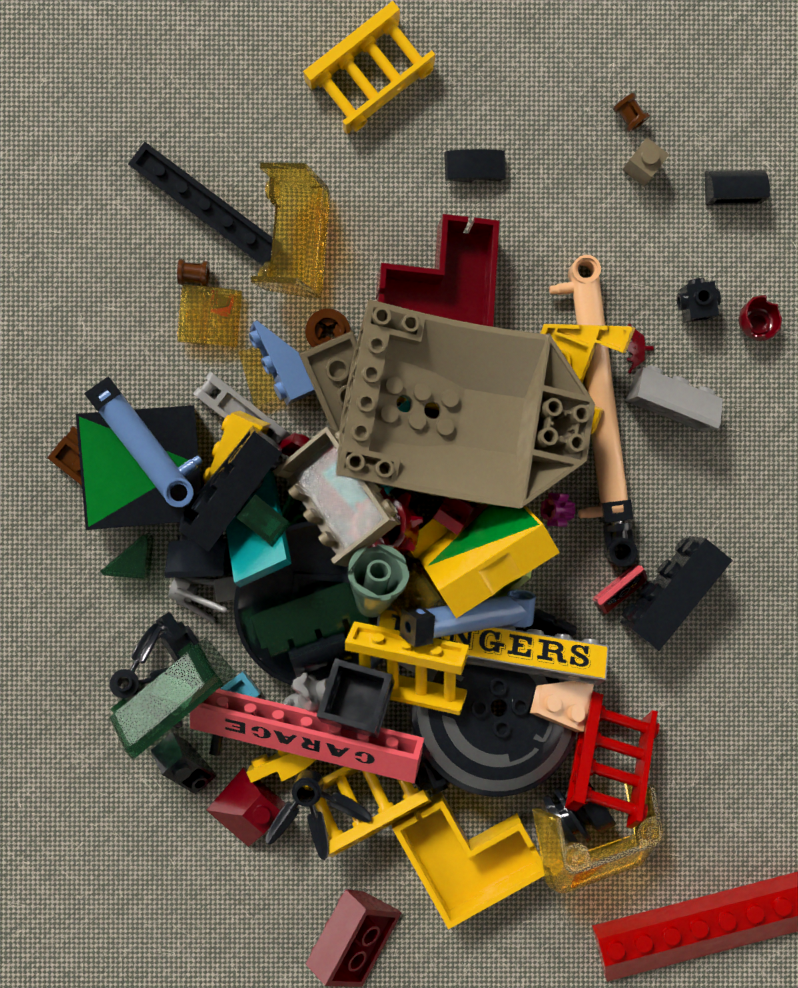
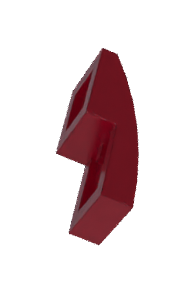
[433,498,477,535]

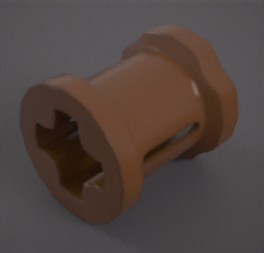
[613,93,650,132]
[177,259,210,287]

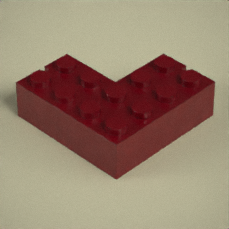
[376,214,500,327]

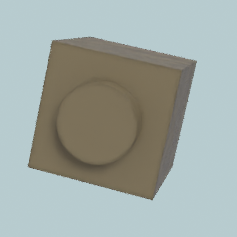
[622,137,669,186]

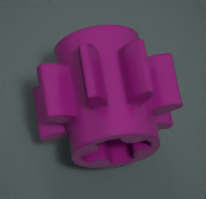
[540,493,575,527]

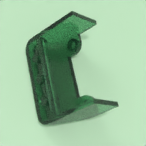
[109,637,234,760]

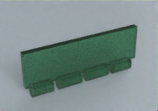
[250,582,369,657]

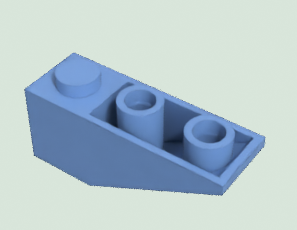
[249,321,315,405]

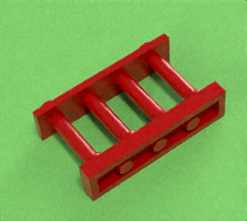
[565,691,660,829]

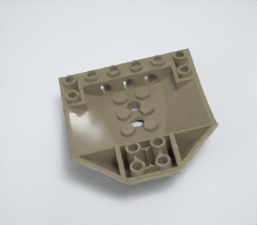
[336,299,595,508]

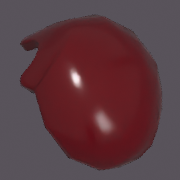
[738,295,782,341]

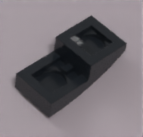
[444,149,506,183]

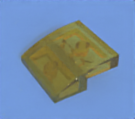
[177,285,242,348]

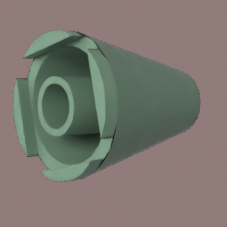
[348,544,409,618]

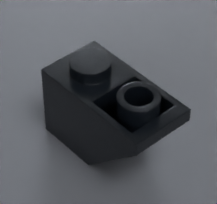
[151,732,216,794]

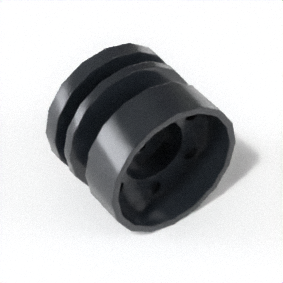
[542,780,617,851]

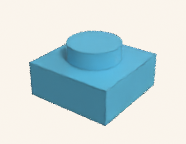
[220,670,261,697]

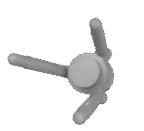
[168,577,227,623]

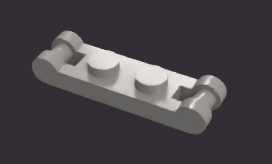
[193,371,290,444]

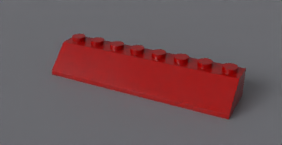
[592,871,798,982]

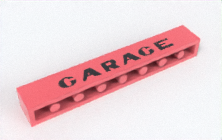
[189,684,424,783]

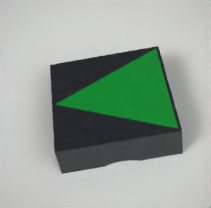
[76,405,202,530]

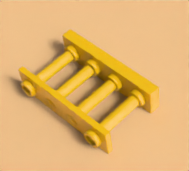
[303,1,435,134]
[345,621,469,715]
[306,766,432,857]

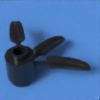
[109,623,185,728]
[265,770,372,860]

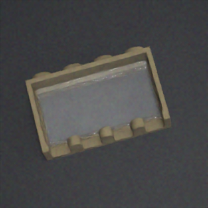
[274,426,401,567]

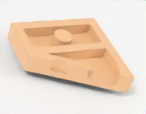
[530,681,594,732]

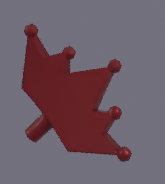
[626,323,654,374]

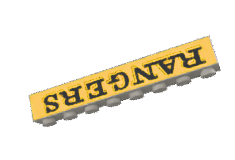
[377,605,609,685]

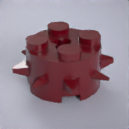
[348,487,423,555]

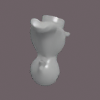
[282,673,329,712]

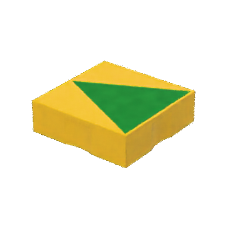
[418,504,560,618]

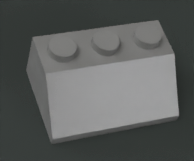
[625,365,723,432]

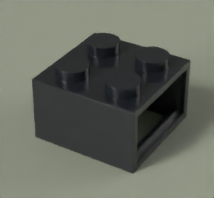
[317,658,395,739]

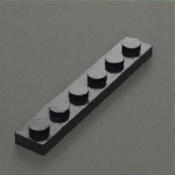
[128,142,282,269]

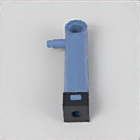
[84,376,203,507]
[400,590,536,647]

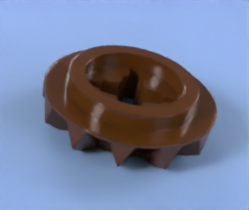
[305,309,350,348]

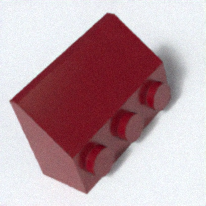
[305,889,402,987]

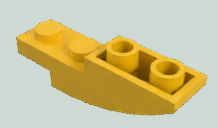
[246,750,316,783]

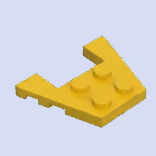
[540,324,635,434]

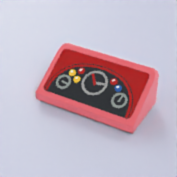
[592,564,648,614]

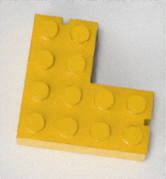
[392,792,549,929]

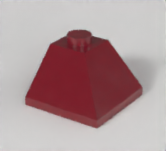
[206,767,285,847]

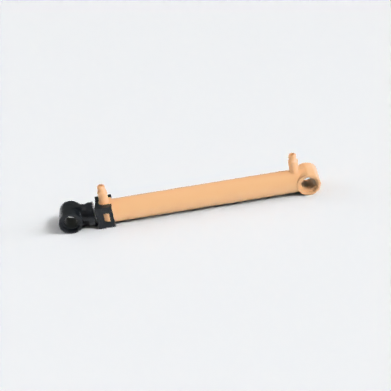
[549,255,638,566]

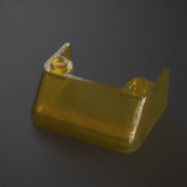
[251,162,330,298]
[532,783,663,894]

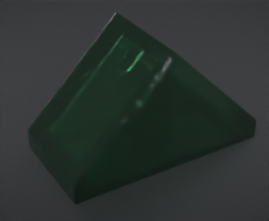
[234,494,291,547]
[100,533,153,579]

